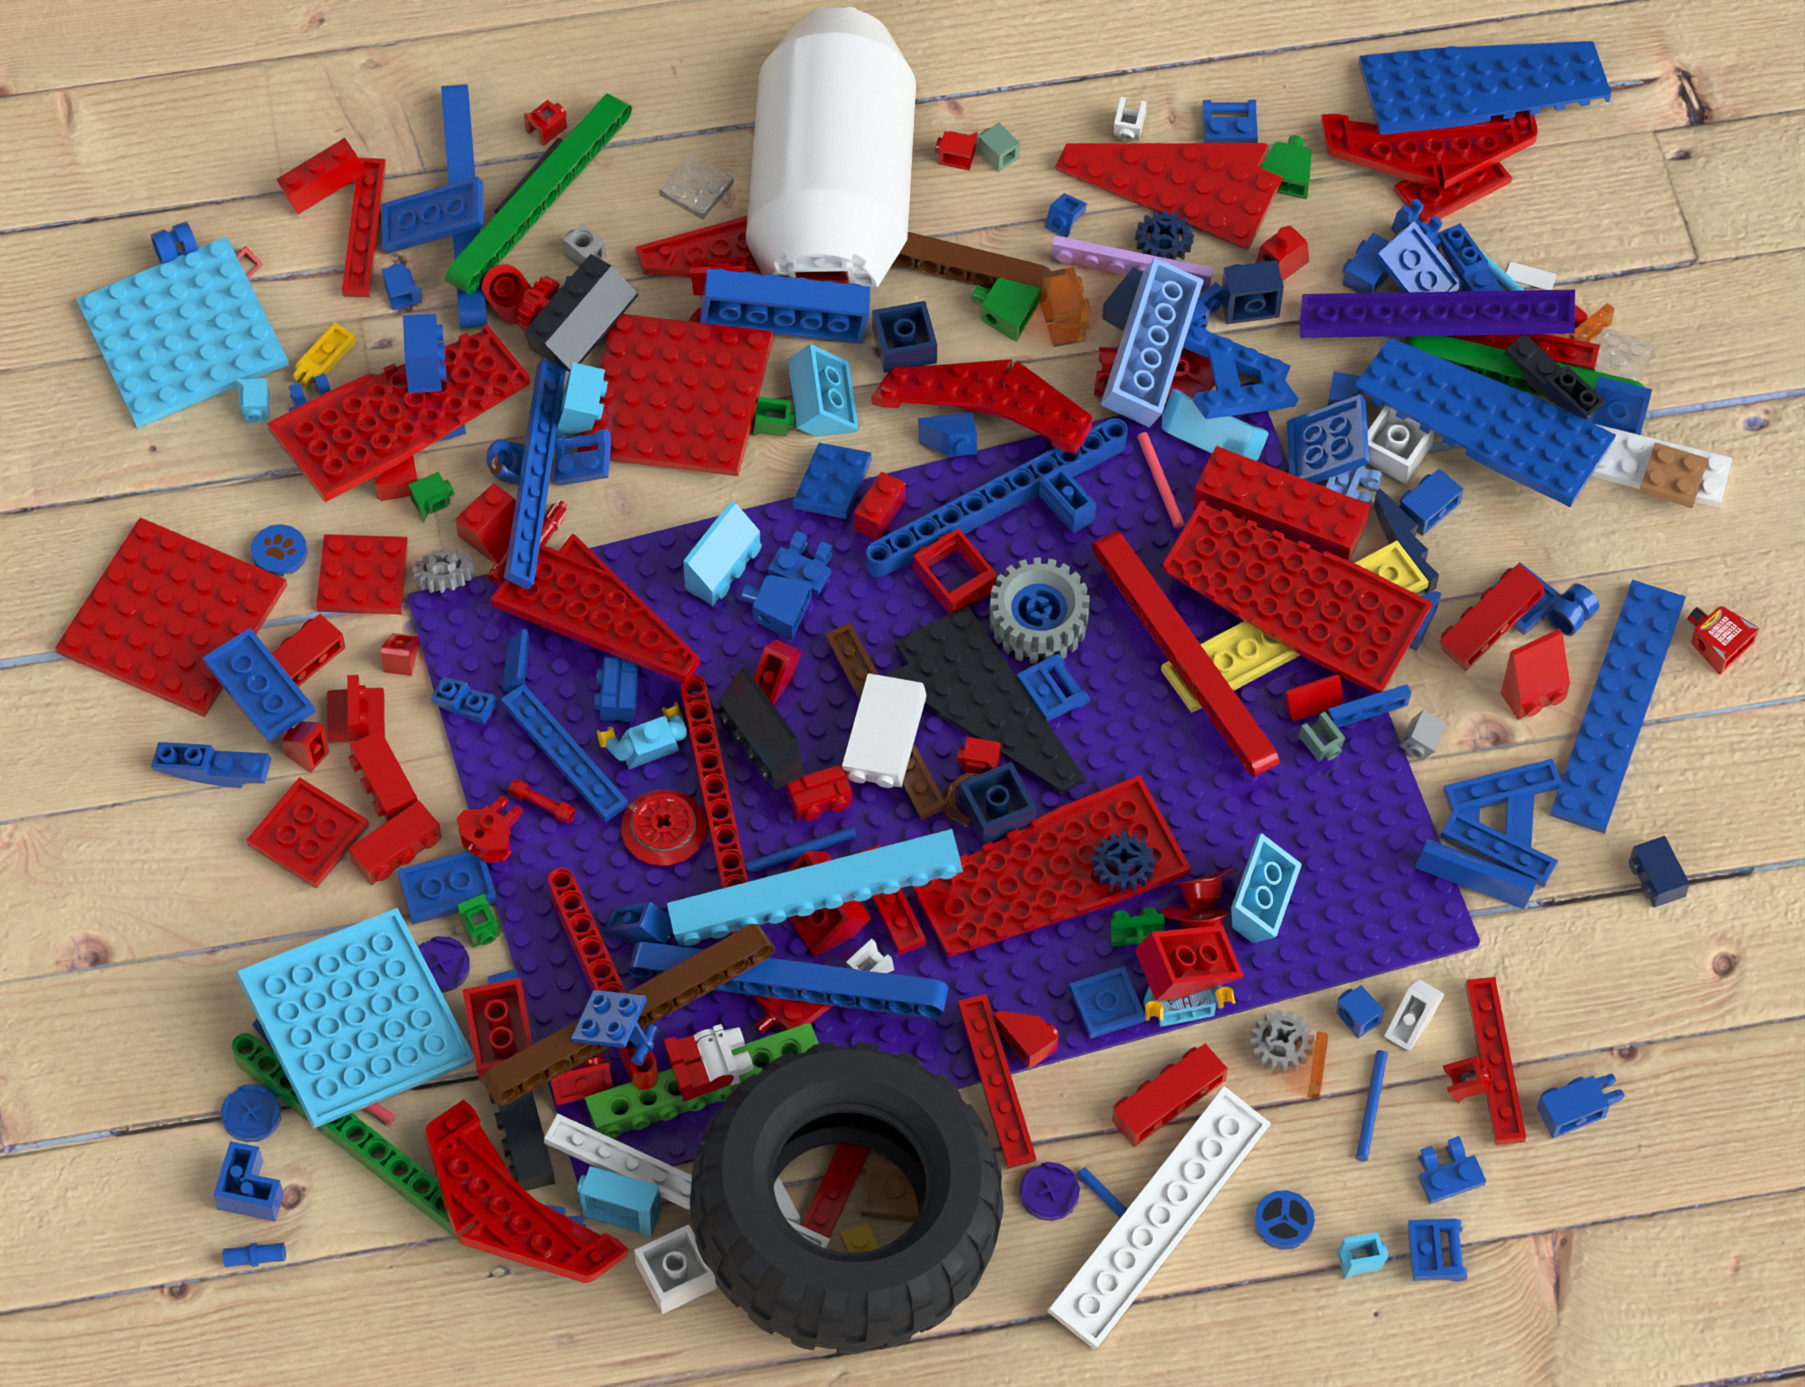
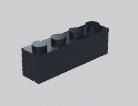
[488,1091,555,1191]

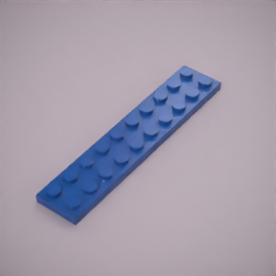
[1550,579,1686,834]

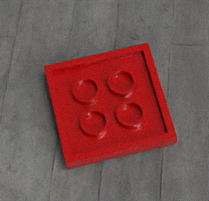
[316,534,408,615]
[246,777,369,889]

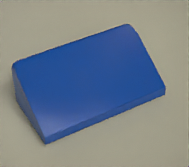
[502,629,529,692]

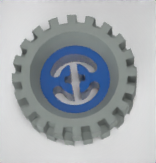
[989,558,1089,664]

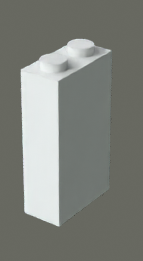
[842,674,927,788]

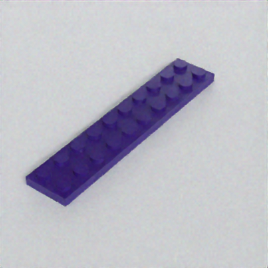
[1299,289,1575,338]

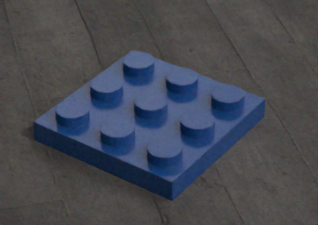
[1287,394,1370,483]

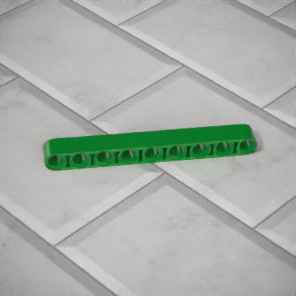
[1405,336,1644,396]

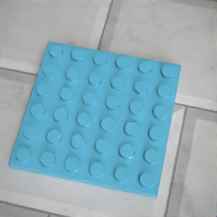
[76,236,289,428]
[236,908,475,1129]

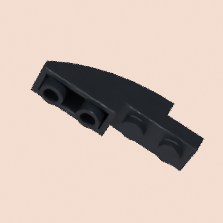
[1504,334,1606,420]

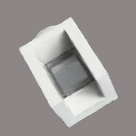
[1113,97,1147,142]
[846,939,894,973]

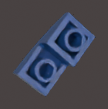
[1190,282,1223,328]
[430,677,498,724]

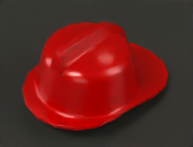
[482,264,532,325]
[1173,867,1238,910]
[1161,905,1229,929]

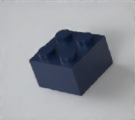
[1222,260,1284,324]
[872,301,938,373]
[959,762,1036,845]

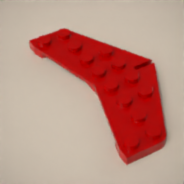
[1321,110,1538,190]
[871,359,1092,454]
[425,1099,629,1283]

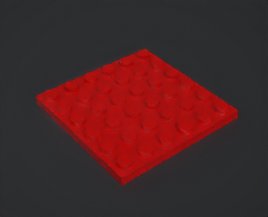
[577,314,774,476]
[55,517,287,717]

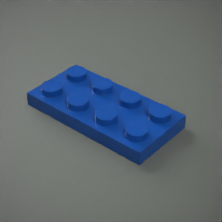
[382,176,483,254]
[203,628,315,743]

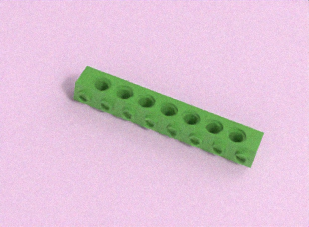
[585,1023,819,1139]

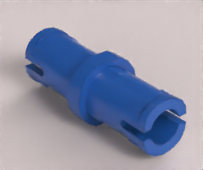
[223,1242,286,1267]

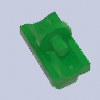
[1111,907,1164,947]

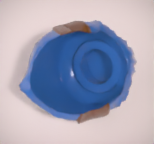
[486,439,524,485]

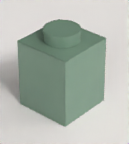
[978,123,1020,172]

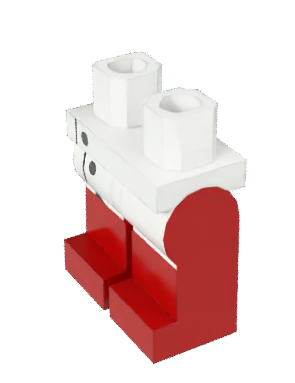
[664,1024,753,1102]

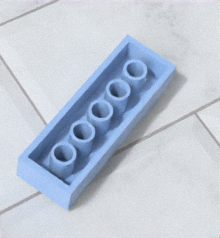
[1100,258,1204,428]

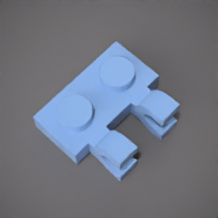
[1326,465,1382,510]

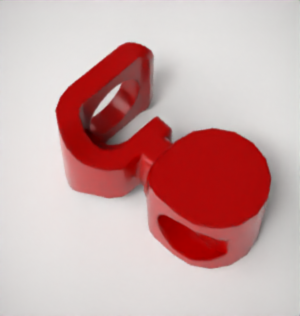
[1094,347,1118,397]

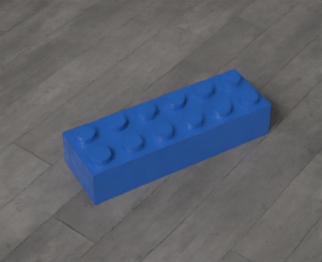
[700,269,870,344]

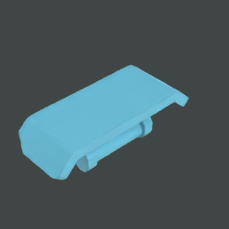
[1162,389,1268,461]

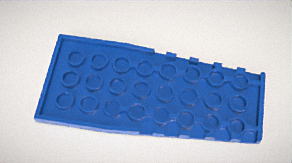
[1359,41,1611,135]
[1353,338,1616,507]

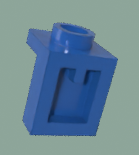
[1045,193,1087,237]

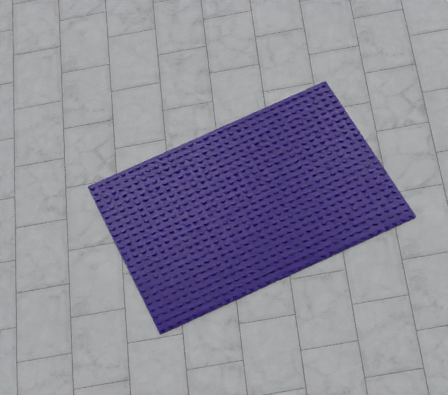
[407,382,1480,1185]

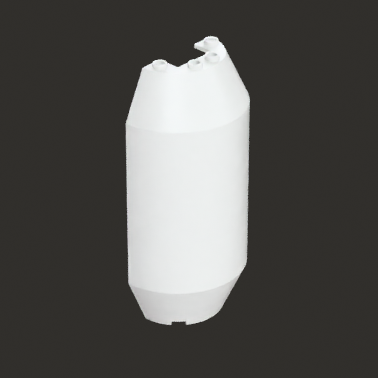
[746,7,916,288]

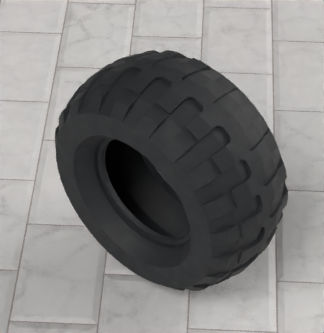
[690,1042,1003,1354]

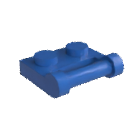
[1202,99,1258,143]
[554,429,611,486]
[1017,654,1090,722]
[1407,1219,1467,1282]

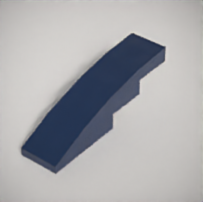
[1373,489,1439,594]

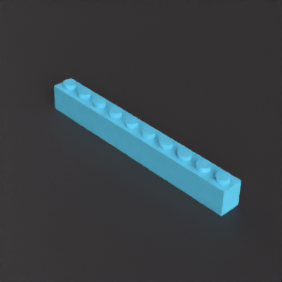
[667,829,963,946]

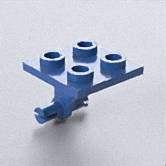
[571,990,658,1066]

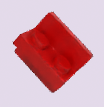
[327,674,385,743]
[550,1051,614,1106]

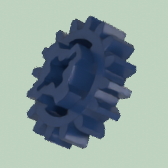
[1135,210,1194,260]
[1092,831,1155,894]

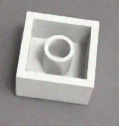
[1368,405,1435,484]
[634,1224,717,1314]

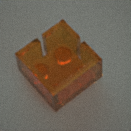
[1040,267,1091,347]

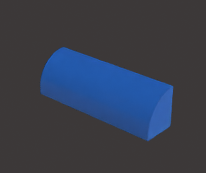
[1415,838,1536,909]

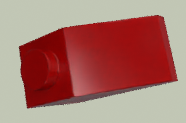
[753,640,802,706]
[282,721,329,773]
[994,1011,1059,1069]

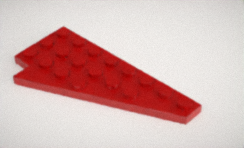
[1055,143,1282,251]
[635,216,848,284]
[490,534,700,684]

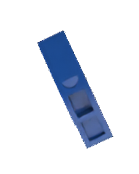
[1437,223,1504,291]
[151,742,272,788]

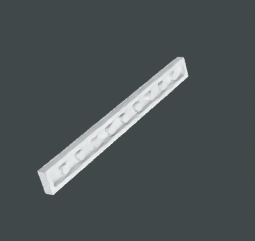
[544,1114,830,1248]

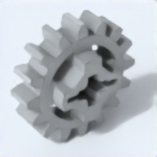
[412,549,475,593]
[1249,1010,1314,1074]

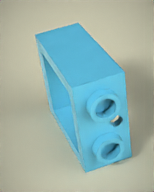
[577,1166,661,1237]

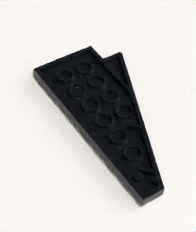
[886,606,1085,795]

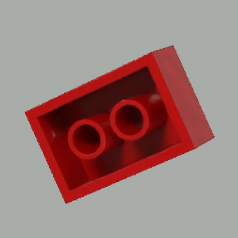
[462,978,534,1083]

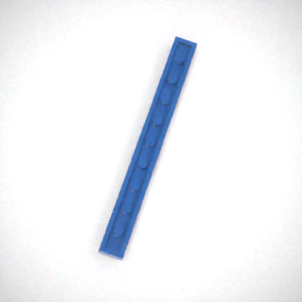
[504,358,566,590]

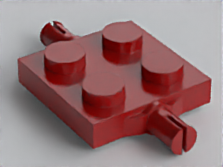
[753,960,833,1035]

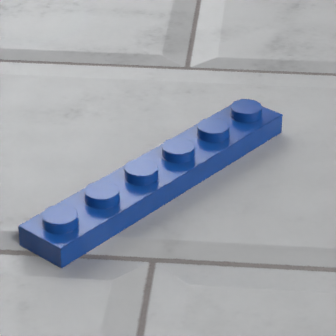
[501,684,628,822]

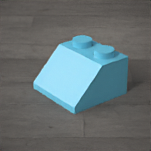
[556,362,608,437]

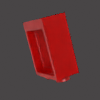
[913,528,998,615]

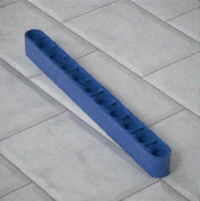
[441,84,487,329]
[866,419,1127,577]
[628,942,949,1019]

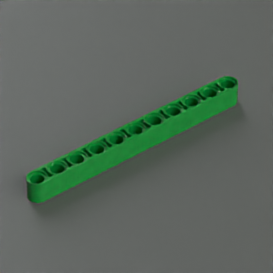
[445,93,632,295]
[231,1033,475,1241]

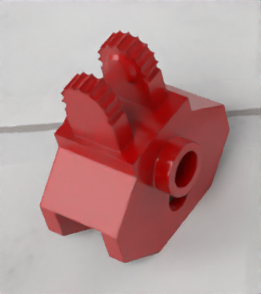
[457,796,523,863]

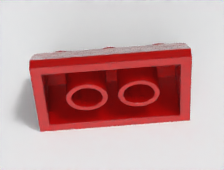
[786,851,871,956]

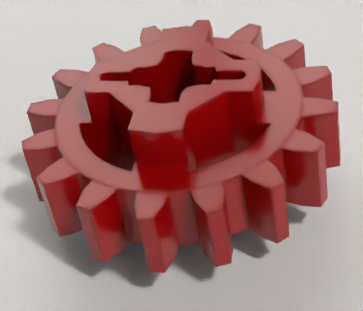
[517,276,560,331]

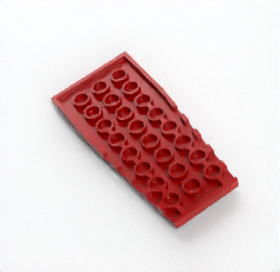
[267,324,530,502]
[1162,500,1433,694]
[911,775,1191,957]

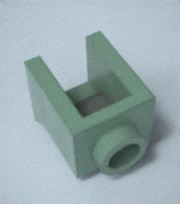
[1297,712,1345,762]

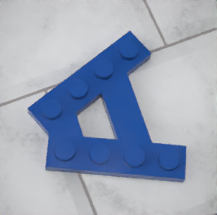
[1183,324,1299,419]
[1440,759,1562,888]

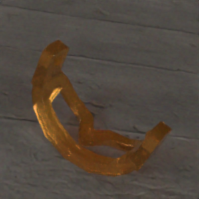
[942,773,980,826]

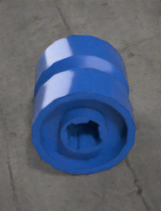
[150,221,198,264]
[1546,583,1600,636]

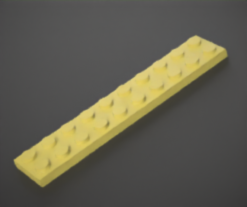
[1161,541,1428,713]

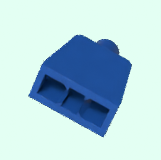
[741,575,812,640]

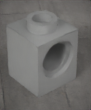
[563,223,606,266]
[1399,710,1447,760]

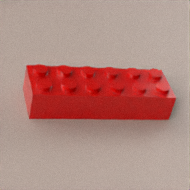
[1193,446,1371,561]

